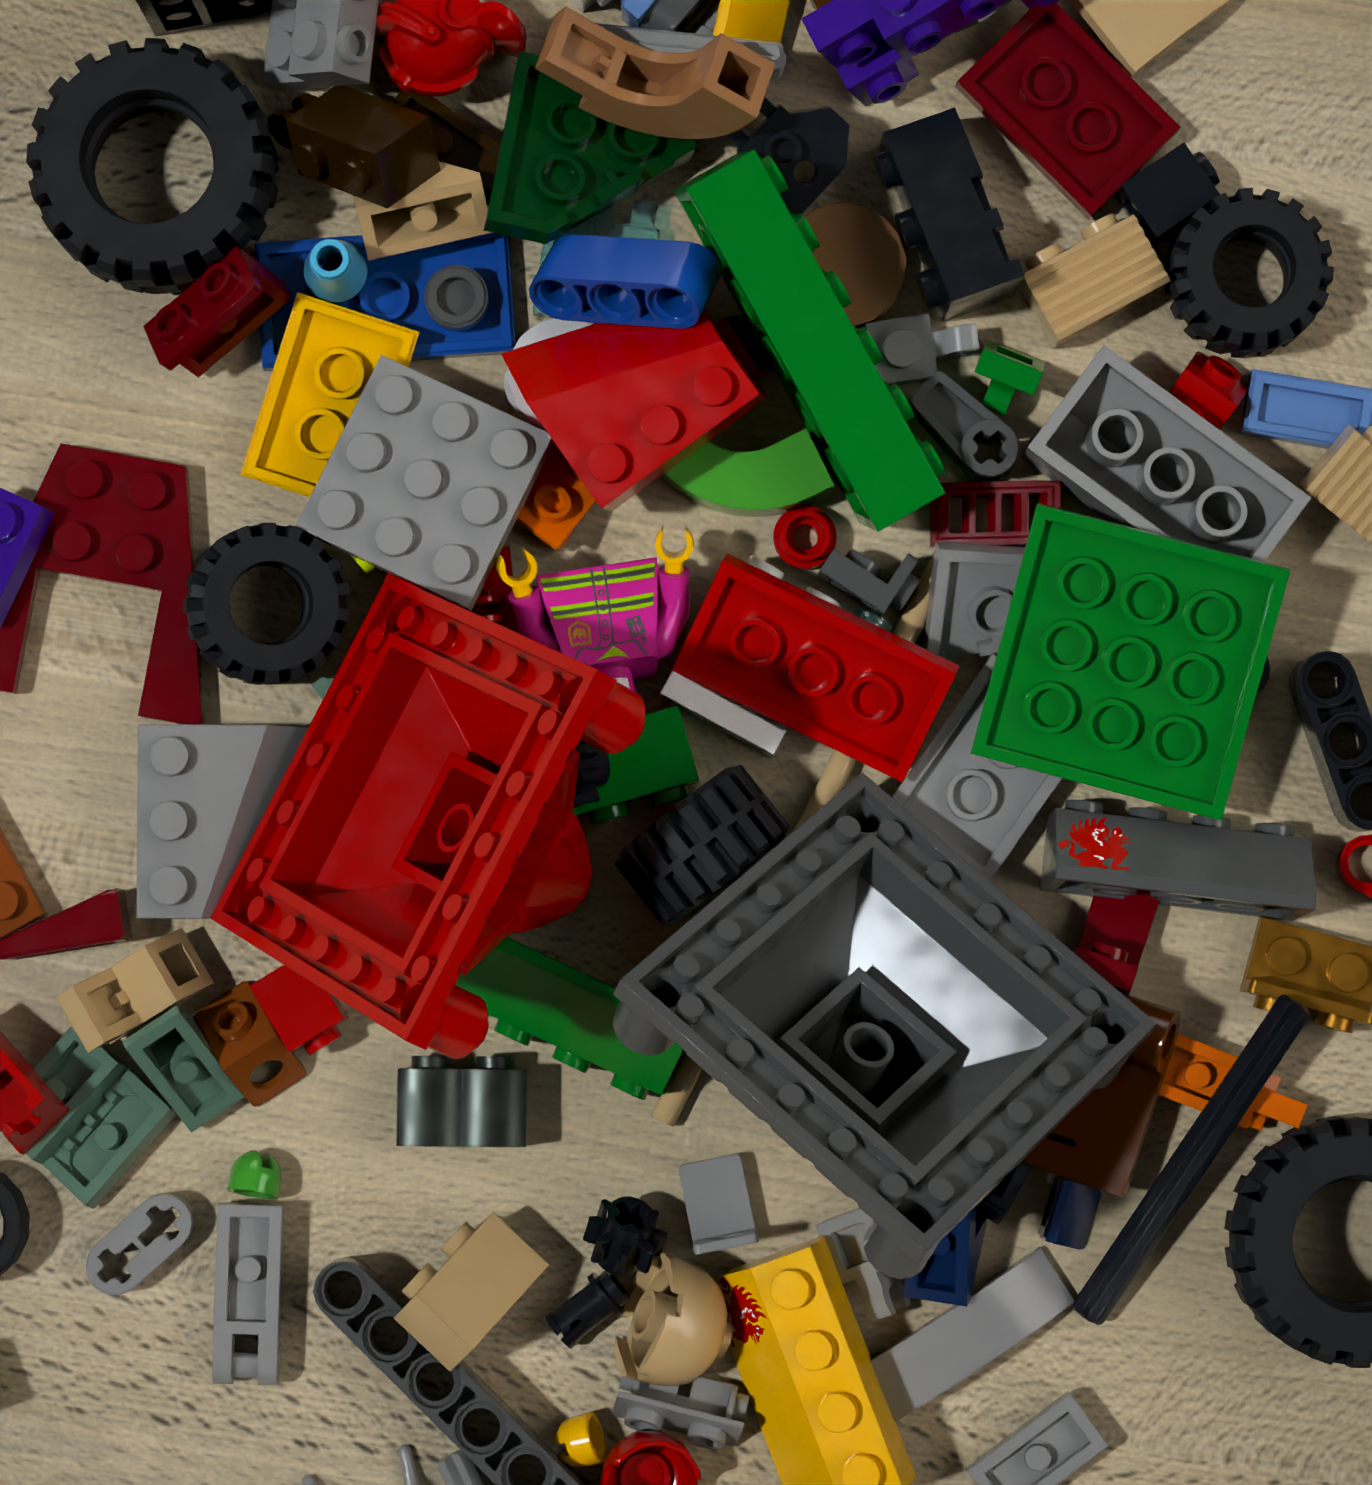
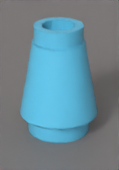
[304,239,367,302]

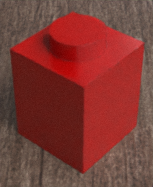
[249,965,349,1056]

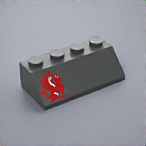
[1040,799,1316,921]

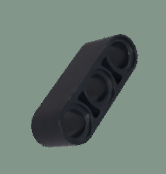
[1289,651,1372,832]

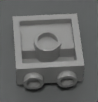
[262,0,379,91]

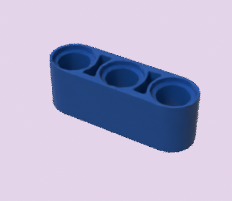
[529,234,722,329]

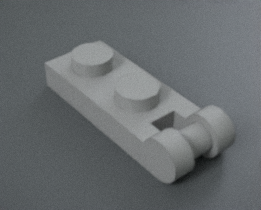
[212,1203,285,1385]

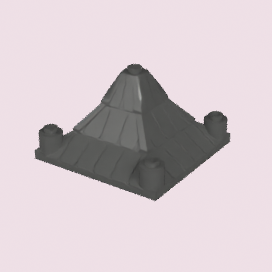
[613,773,1157,1279]

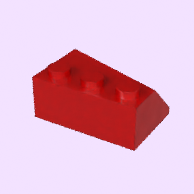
[501,308,768,511]

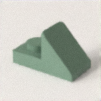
[122,1005,245,1132]

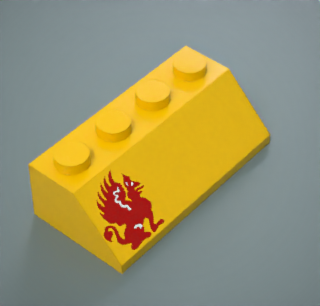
[712,1235,916,1485]

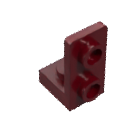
[1075,890,1160,995]

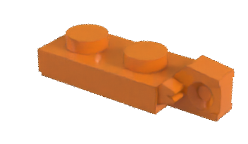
[1159,1034,1308,1131]

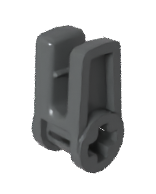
[911,371,1019,482]

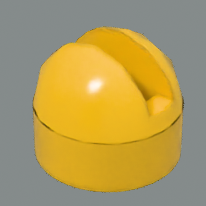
[554,1412,607,1467]

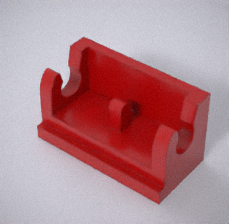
[0,1031,70,1155]

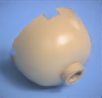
[614,1253,733,1386]

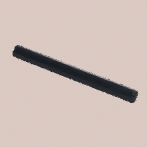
[1074,994,1310,1325]

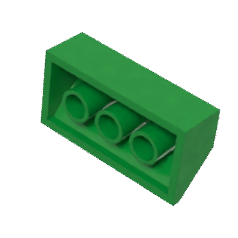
[456,937,683,1101]

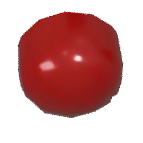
[600,1431,701,1485]

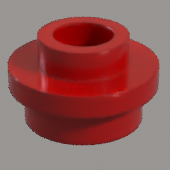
[773,505,837,569]

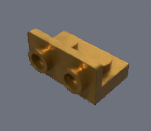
[1240,917,1372,1034]

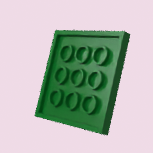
[970,503,1291,821]

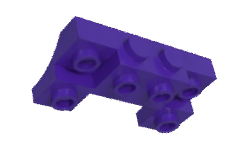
[801,0,1060,107]

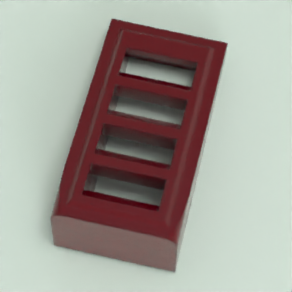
[930,480,1061,548]
[0,888,132,961]

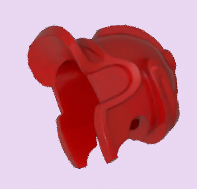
[375,0,527,97]

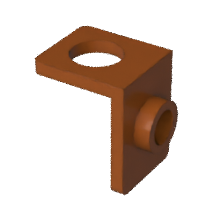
[195,981,306,1107]

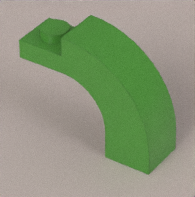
[661,429,835,517]

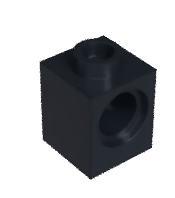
[1114,142,1220,247]

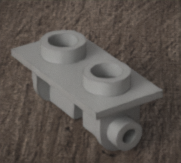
[612,1376,749,1449]

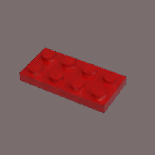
[672,553,959,782]

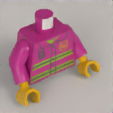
[495,527,694,691]

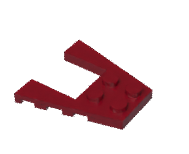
[0,443,205,725]

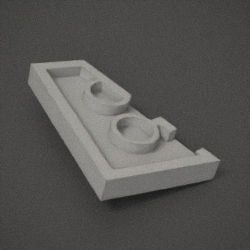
[923,541,1025,660]

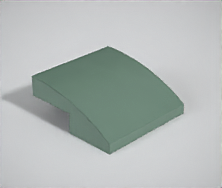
[26,1027,177,1209]

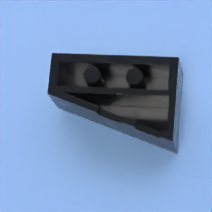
[874,107,1025,322]

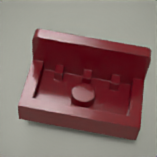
[143,246,292,378]

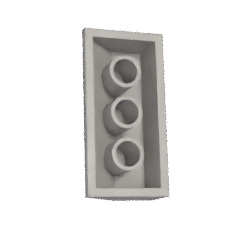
[1021,345,1312,562]

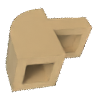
[56,928,214,1053]

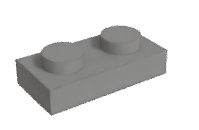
[965,1391,1109,1485]

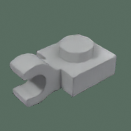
[866,313,980,386]
[815,1208,911,1322]

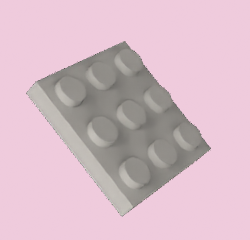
[296,355,554,612]

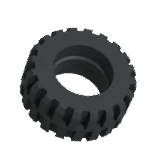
[26,38,279,294]
[1224,1116,1372,1368]

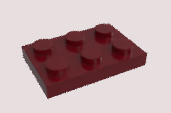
[955,3,1181,220]

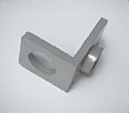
[679,1154,758,1255]

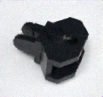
[726,96,849,215]

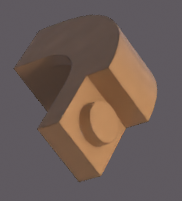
[535,6,776,139]

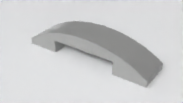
[870,1247,1075,1422]

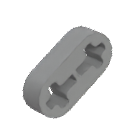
[86,1192,195,1295]

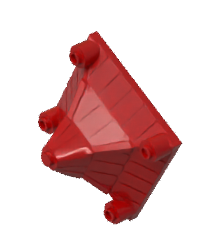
[210,574,645,1059]

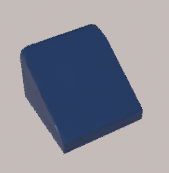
[1038,1176,1101,1250]

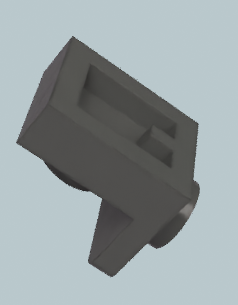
[817,549,921,618]

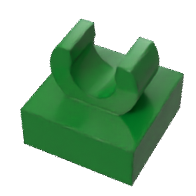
[974,339,1045,416]

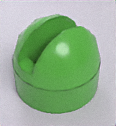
[227,1150,281,1199]

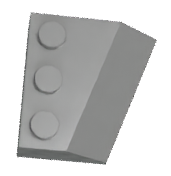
[136,724,308,919]

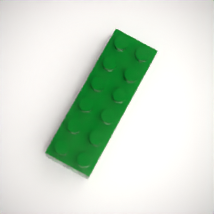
[673,150,946,532]

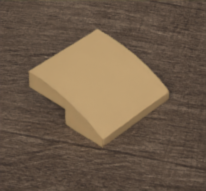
[1069,0,1231,77]

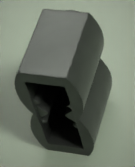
[396,1056,527,1147]

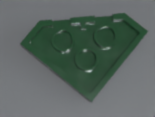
[484,51,697,244]

